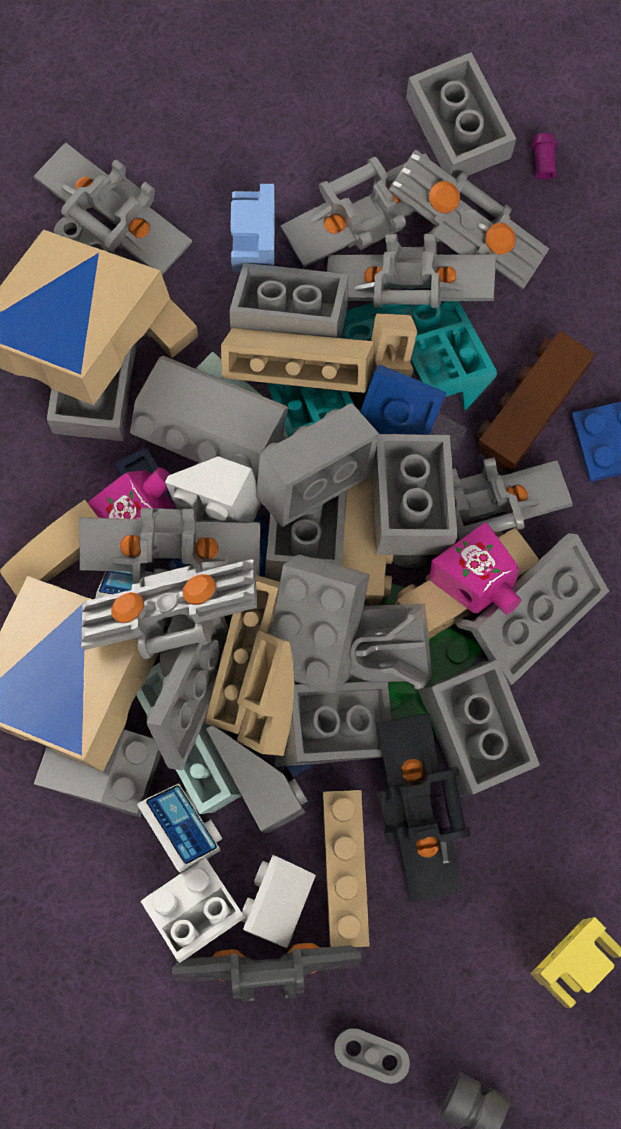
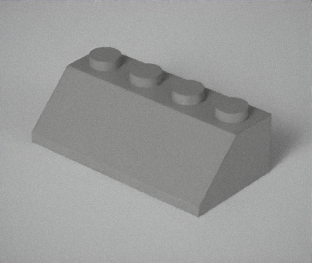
[130,356,288,483]

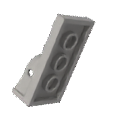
[455,533,609,685]
[294,604,432,689]
[147,614,229,771]

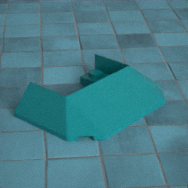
[266,301,497,438]

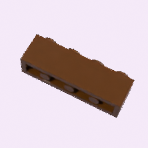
[476,330,595,474]

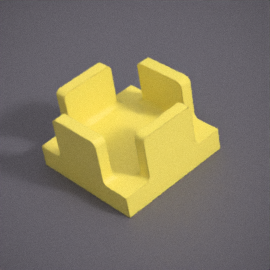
[530,917,621,1008]

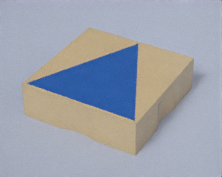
[0,230,170,405]
[0,576,166,772]

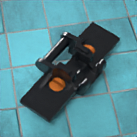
[376,713,471,903]

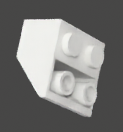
[165,457,262,522]
[241,855,316,948]
[141,857,245,963]

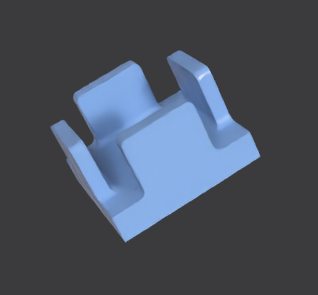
[231,184,275,271]

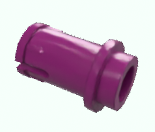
[531,133,558,179]

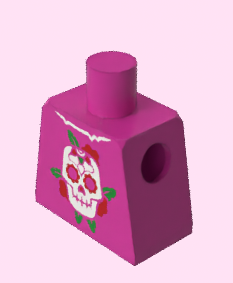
[88,468,175,519]
[429,522,522,615]

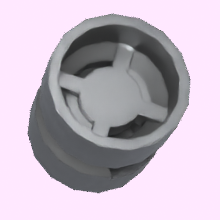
[439,1072,511,1129]

